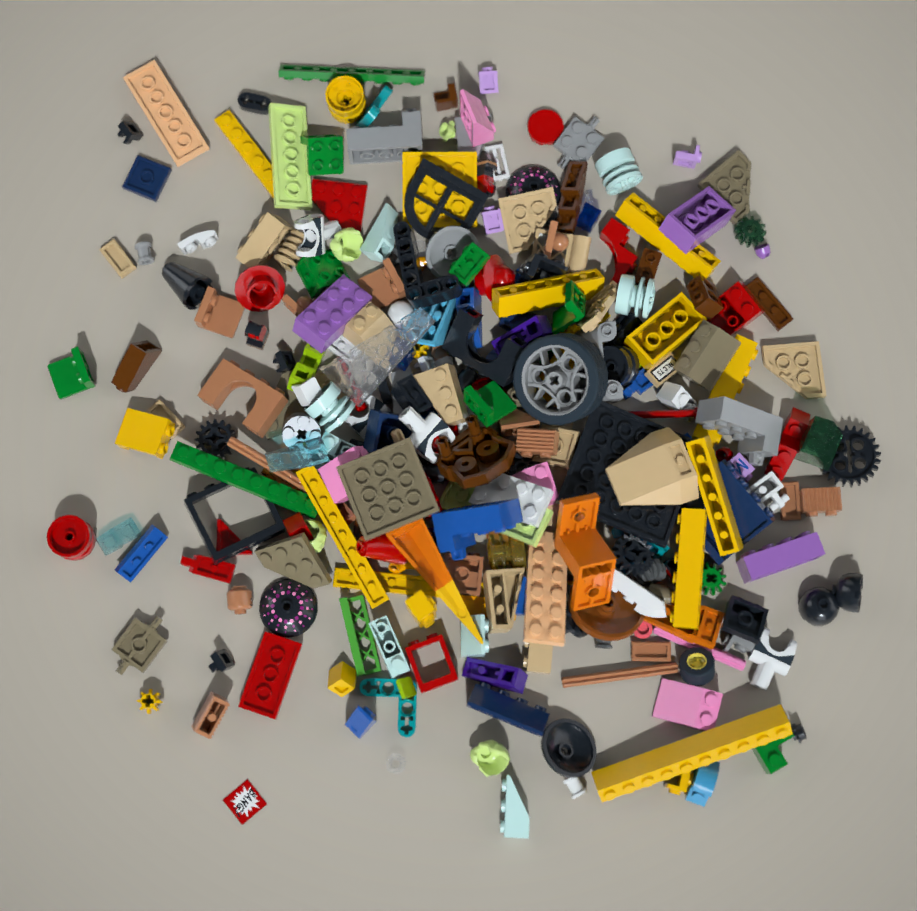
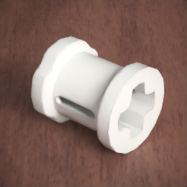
[563,777,588,799]

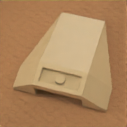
[605,427,699,506]

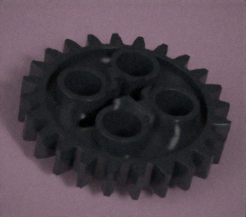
[817,425,881,488]

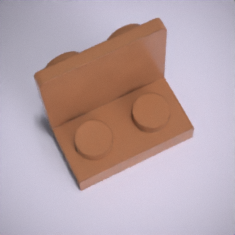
[357,258,406,309]
[194,286,245,339]

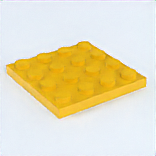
[402,152,477,228]

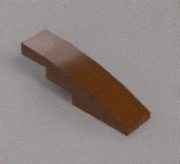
[556,161,588,234]

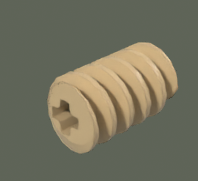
[274,230,304,272]

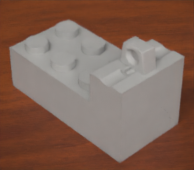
[347,108,423,165]
[695,396,783,466]

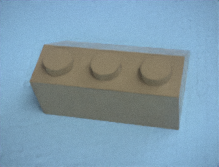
[673,320,741,392]

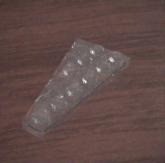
[319,307,436,407]

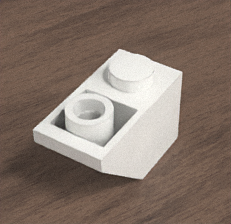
[656,381,698,422]

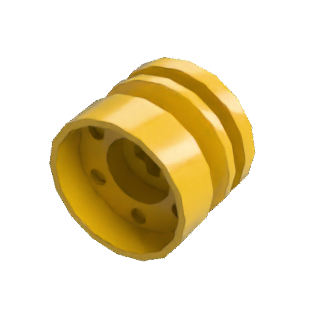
[325,76,366,124]

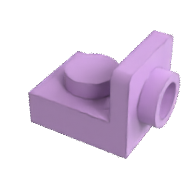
[478,67,498,94]
[673,145,702,169]
[480,205,504,235]

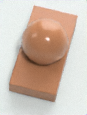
[544,220,569,259]
[282,294,313,317]

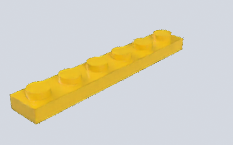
[214,110,274,199]

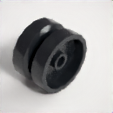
[603,345,640,386]

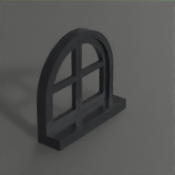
[404,158,489,240]

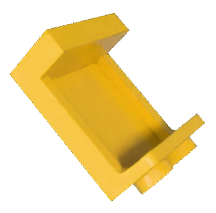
[114,408,175,459]

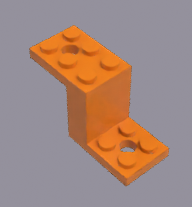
[554,493,616,611]

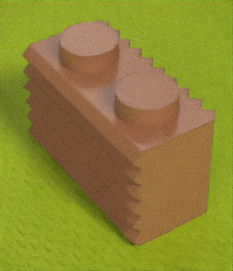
[516,428,560,459]
[799,487,842,517]
[191,691,230,739]

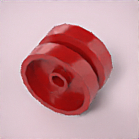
[46,515,96,561]

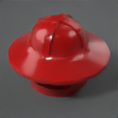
[475,254,515,303]
[234,265,285,312]

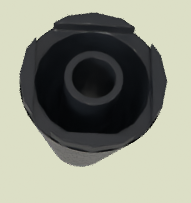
[162,262,213,310]

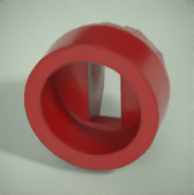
[716,447,733,462]

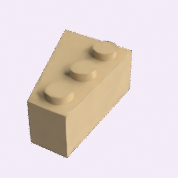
[236,212,296,268]
[413,363,470,426]
[482,568,525,634]

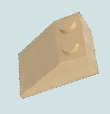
[343,302,408,371]

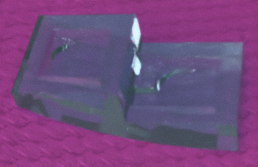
[96,517,141,556]

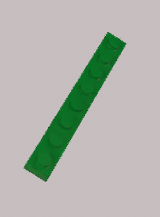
[278,64,425,86]
[170,441,318,520]

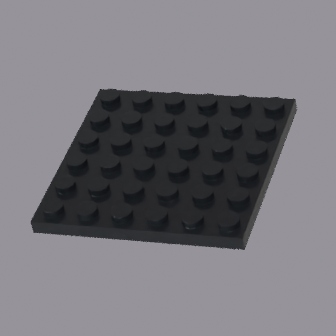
[555,401,694,548]

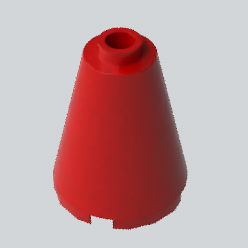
[356,534,408,565]

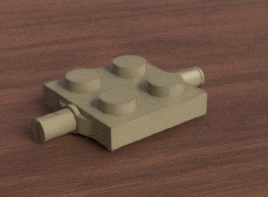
[111,615,167,675]

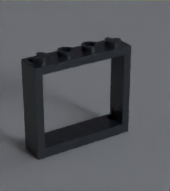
[184,467,286,565]

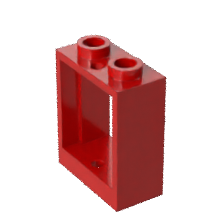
[405,633,458,694]

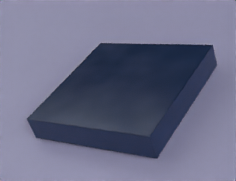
[122,155,172,202]

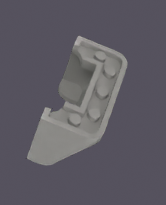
[575,321,623,403]

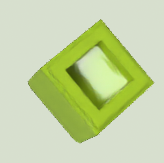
[396,676,417,700]

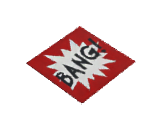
[223,779,267,825]

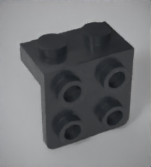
[518,252,569,282]

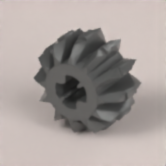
[633,558,667,586]

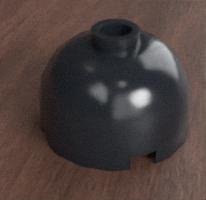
[832,573,863,613]
[798,587,839,626]

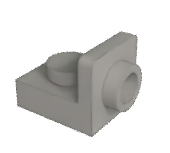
[722,634,755,653]

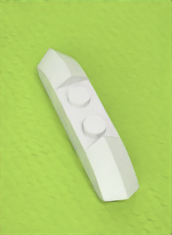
[611,567,667,618]

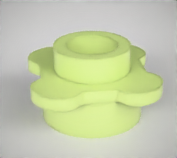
[439,121,456,142]

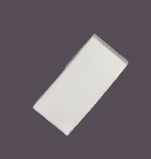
[177,230,219,255]

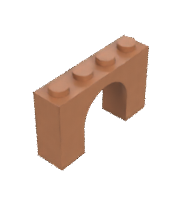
[197,358,288,438]

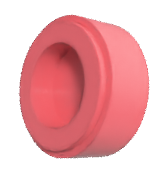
[633,620,653,639]

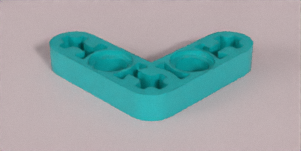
[355,85,393,128]
[360,678,417,738]

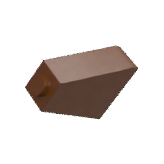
[111,340,162,393]

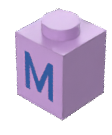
[730,453,755,481]

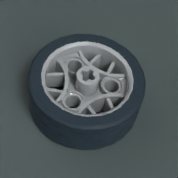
[513,333,608,425]

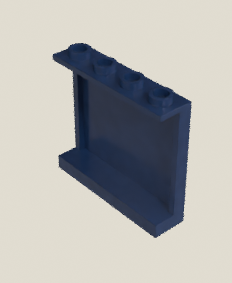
[677,459,776,565]

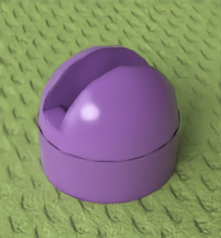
[754,243,771,259]

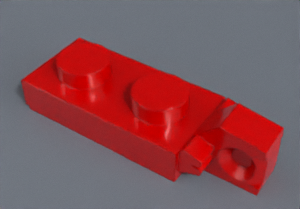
[180,554,236,584]

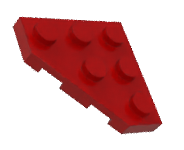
[311,179,368,233]

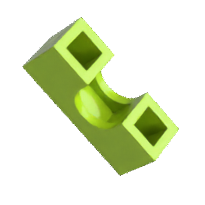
[287,343,327,392]

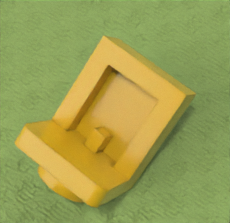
[664,771,693,795]

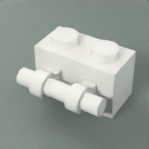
[749,471,790,511]

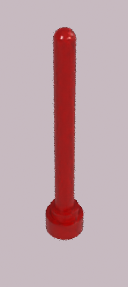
[628,407,698,419]

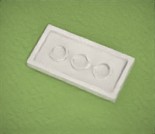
[469,474,554,528]

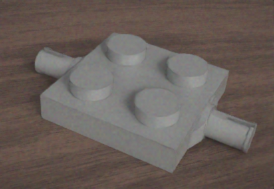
[553,117,604,169]

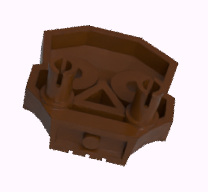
[435,415,517,489]

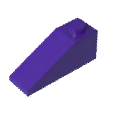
[491,315,552,356]
[462,657,528,694]

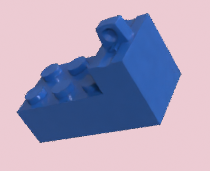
[432,498,523,560]

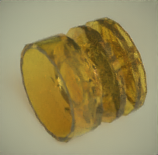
[487,533,526,571]

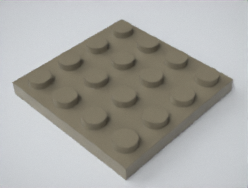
[336,437,440,541]

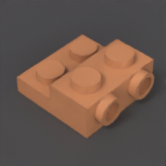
[444,551,484,597]

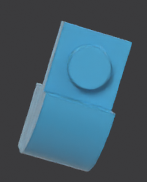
[685,761,720,807]

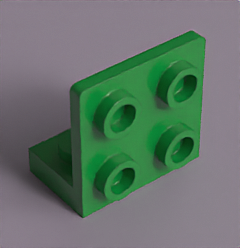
[300,134,344,176]
[448,242,491,287]
[295,249,350,299]
[552,280,586,334]
[47,346,96,400]
[463,381,517,428]

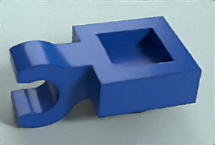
[623,368,653,400]

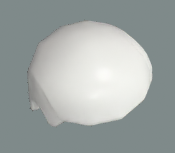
[387,301,414,329]

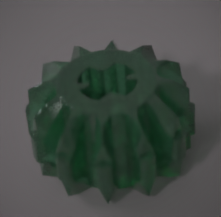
[734,215,767,248]

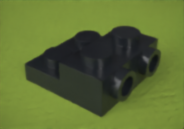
[720,595,769,645]

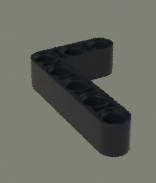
[393,221,463,309]

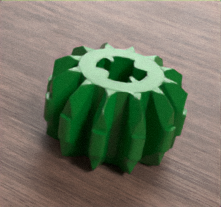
[702,562,727,596]

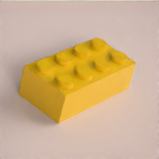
[622,292,707,371]

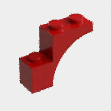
[599,218,638,285]
[764,407,811,481]

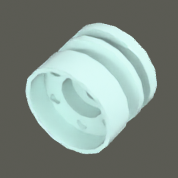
[595,148,643,195]
[615,274,655,319]
[304,381,356,433]

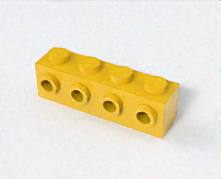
[404,590,437,629]

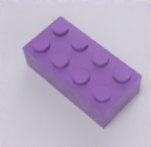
[659,186,736,254]
[292,274,372,354]
[736,531,826,584]

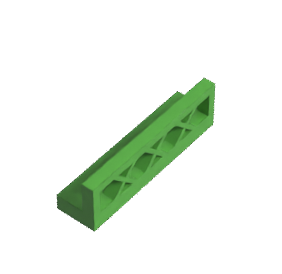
[339,595,381,677]

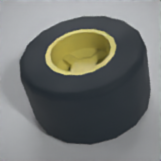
[679,647,715,686]

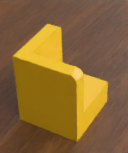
[327,661,357,697]

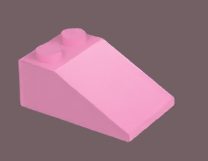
[460,89,496,147]
[511,462,559,506]
[652,678,723,731]

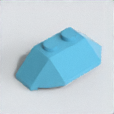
[406,286,456,347]

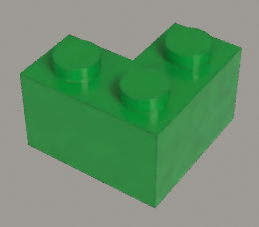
[752,734,794,774]

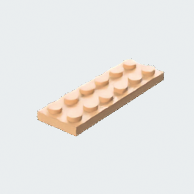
[123,60,209,167]
[523,532,567,647]

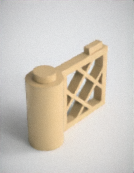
[532,228,592,273]

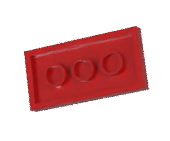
[238,631,303,720]

